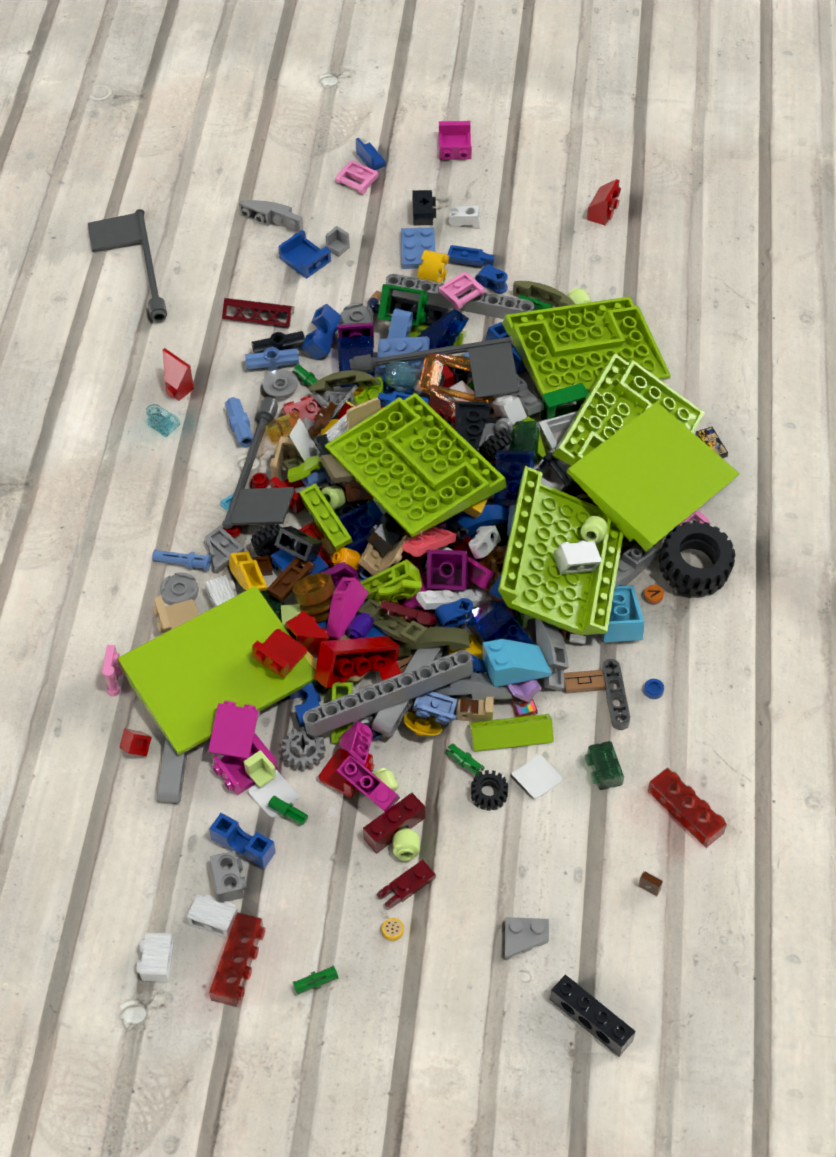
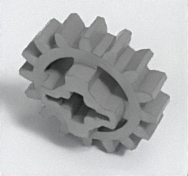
[281,727,326,770]

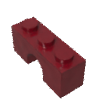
[363,792,425,854]

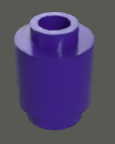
[347,612,374,639]

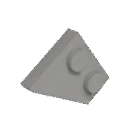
[205,526,245,573]
[504,917,549,960]

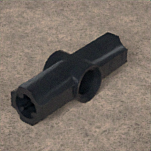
[251,331,305,353]

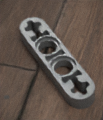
[602,659,630,730]

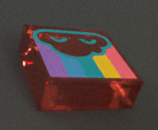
[512,698,538,717]

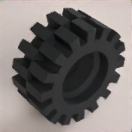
[479,428,514,459]
[251,524,282,557]
[471,770,508,811]

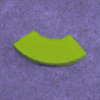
[353,376,383,404]
[288,455,323,482]
[373,579,422,604]

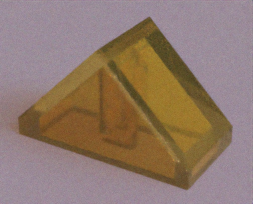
[265,411,302,443]

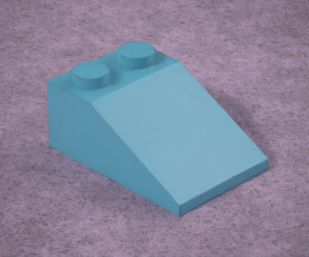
[602,585,645,642]
[482,639,552,687]

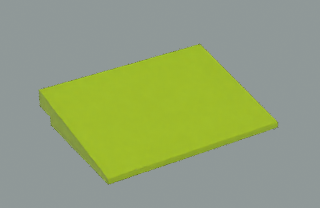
[502,296,671,396]
[552,353,704,466]
[325,393,506,538]
[567,402,740,552]
[117,586,316,755]

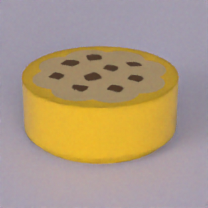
[382,918,404,941]

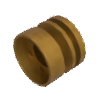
[293,573,335,622]

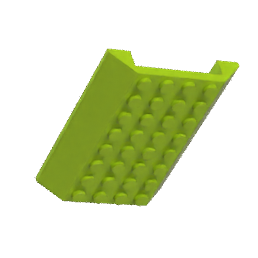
[498,466,623,635]

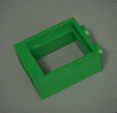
[378,284,429,326]
[540,383,590,421]

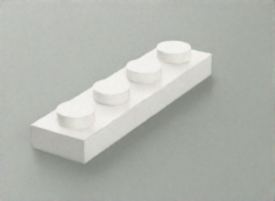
[416,588,492,610]

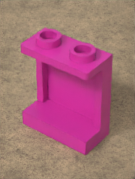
[439,121,472,160]
[208,701,260,760]
[212,733,278,796]

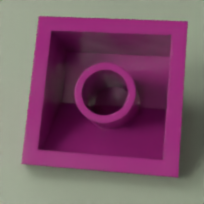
[338,322,374,352]
[427,549,469,590]

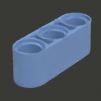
[388,308,413,338]

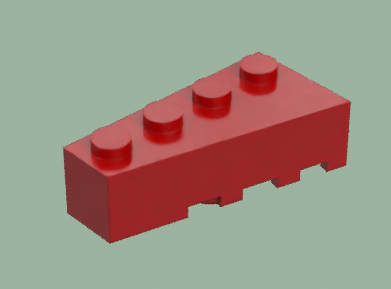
[314,636,400,688]

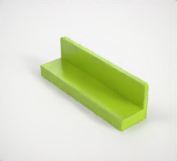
[299,483,353,552]
[469,714,554,751]

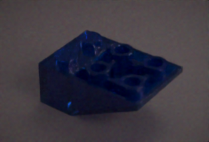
[466,600,535,646]

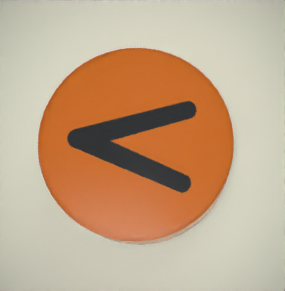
[644,585,664,604]

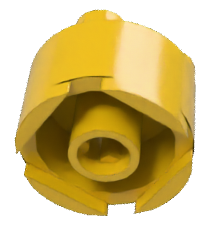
[417,250,449,283]

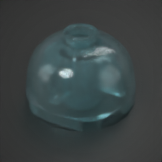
[385,361,421,393]

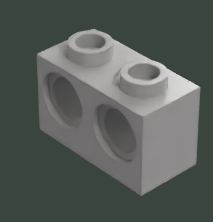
[210,851,247,903]

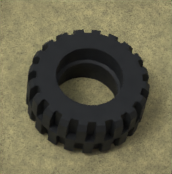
[658,521,736,596]

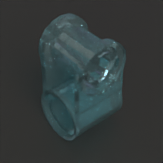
[146,404,180,437]

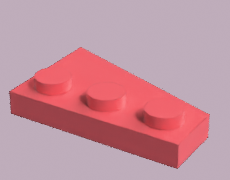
[403,526,457,557]

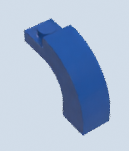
[448,505,509,537]

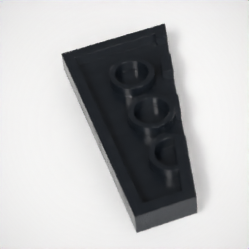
[455,401,492,451]

